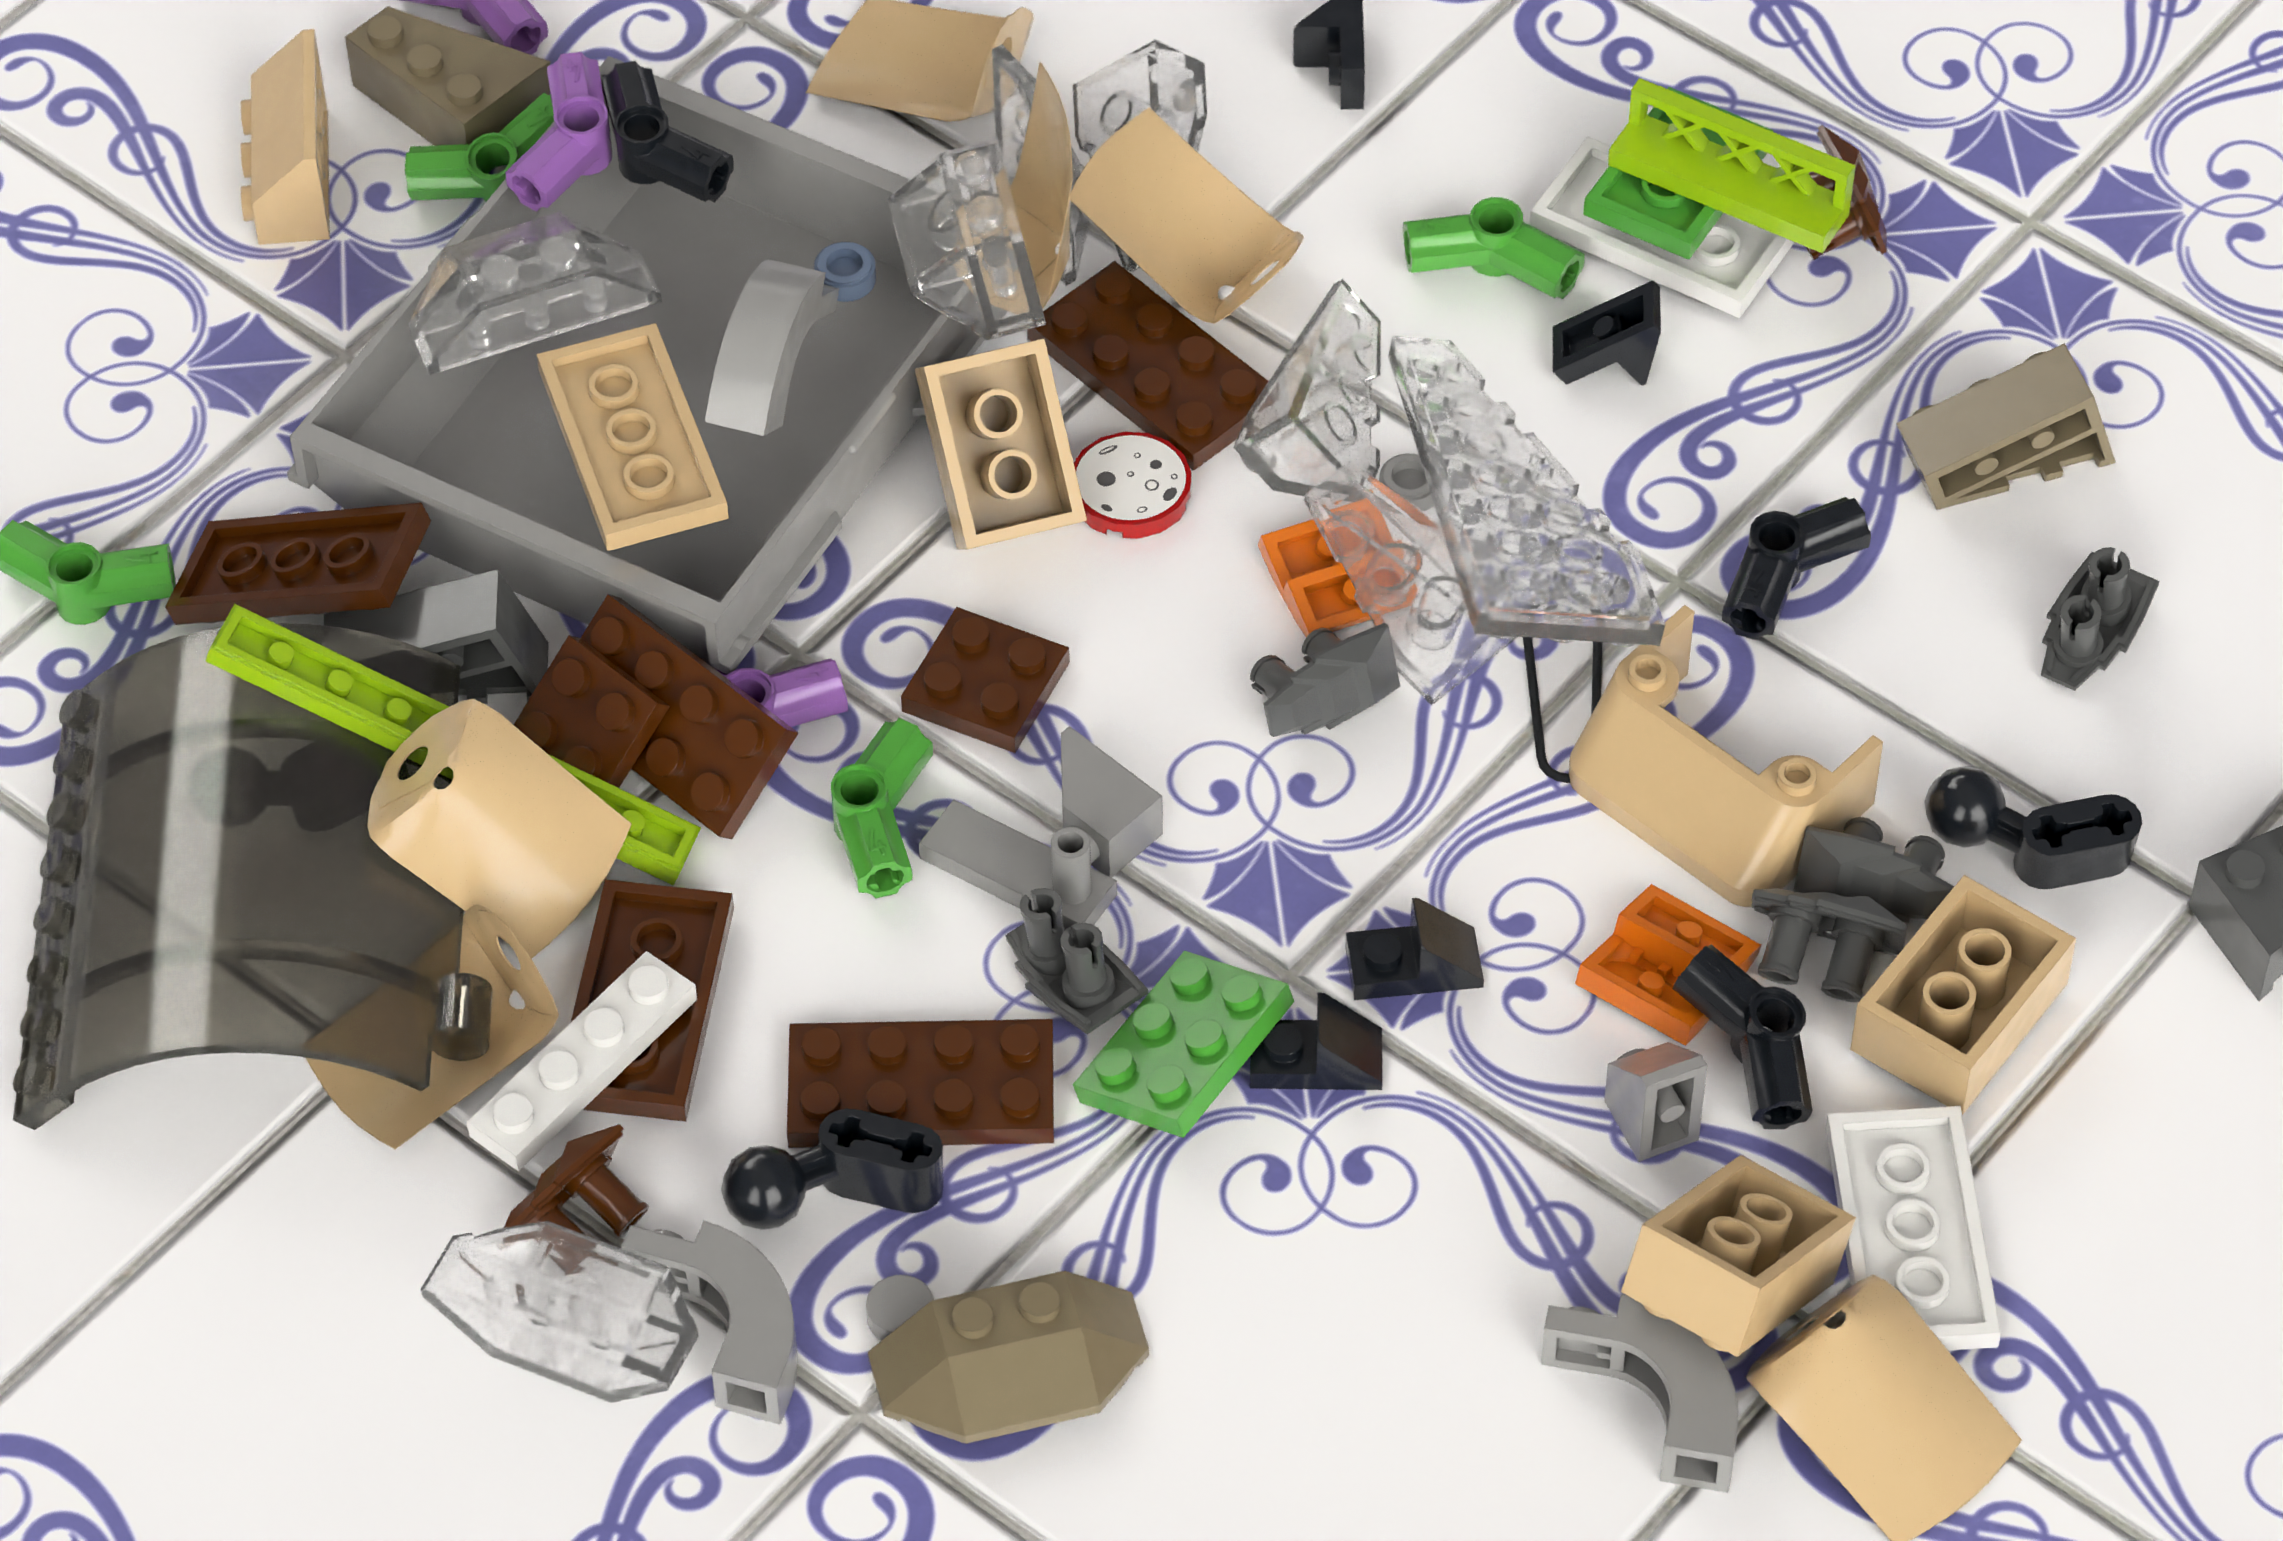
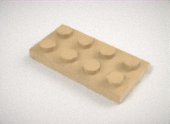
[537,323,729,551]

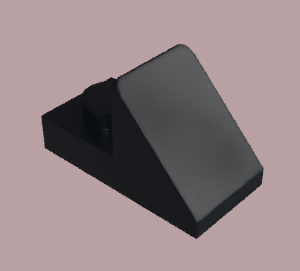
[1293,0,1365,110]
[1552,280,1661,386]
[1345,898,1484,1000]
[1250,992,1382,1090]

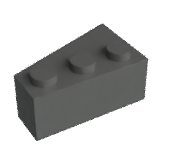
[323,569,549,704]
[2189,826,2283,1001]

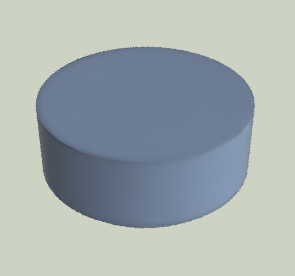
[814,242,876,302]

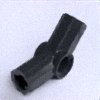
[601,61,734,203]
[1722,497,1871,640]
[1672,944,1813,1130]

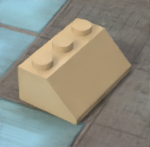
[241,29,330,245]

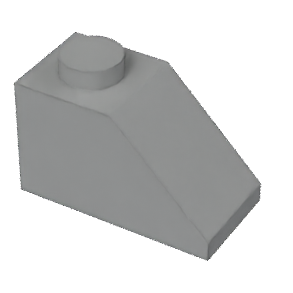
[1061,726,1163,878]
[1604,1042,1707,1162]

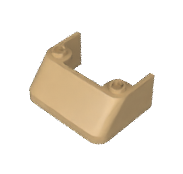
[1568,605,1883,907]

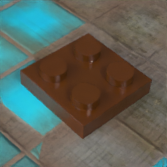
[901,607,1070,753]
[513,635,670,788]

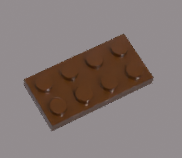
[1027,261,1281,471]
[165,502,431,625]
[581,594,798,840]
[570,879,734,1122]
[787,1019,1054,1148]

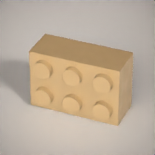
[915,339,1087,550]
[1850,875,2077,1115]
[1621,1155,1856,1357]

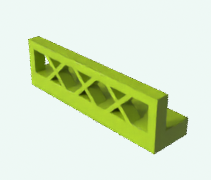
[1608,78,1856,254]

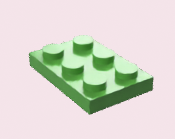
[1583,87,1774,260]
[1073,950,1294,1138]

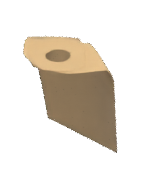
[806,0,1034,122]
[954,61,1073,317]
[1070,107,1304,324]
[367,699,632,959]
[301,904,559,1149]
[1746,1275,2022,1541]

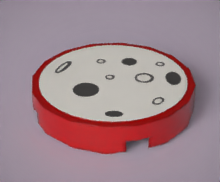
[1074,432,1192,539]

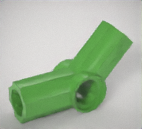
[405,93,554,202]
[1403,197,1585,299]
[0,520,176,625]
[831,718,933,899]

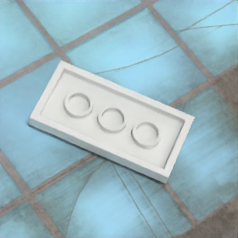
[1529,136,1795,318]
[1826,1106,2001,1351]

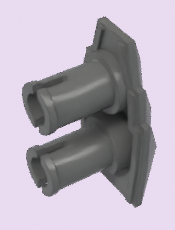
[2041,547,2160,691]
[1250,623,1400,737]
[1794,817,1954,923]
[1005,888,1148,1034]
[1752,888,1907,1002]

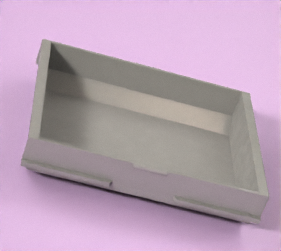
[287,56,1021,674]

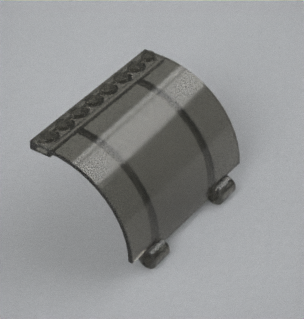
[13,623,493,1130]

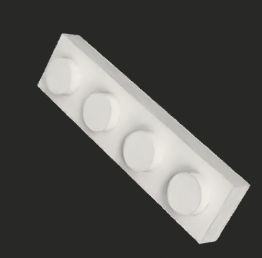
[467,951,697,1171]

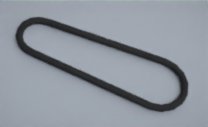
[1522,595,1603,783]

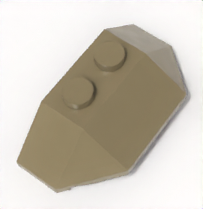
[868,1271,1149,1444]

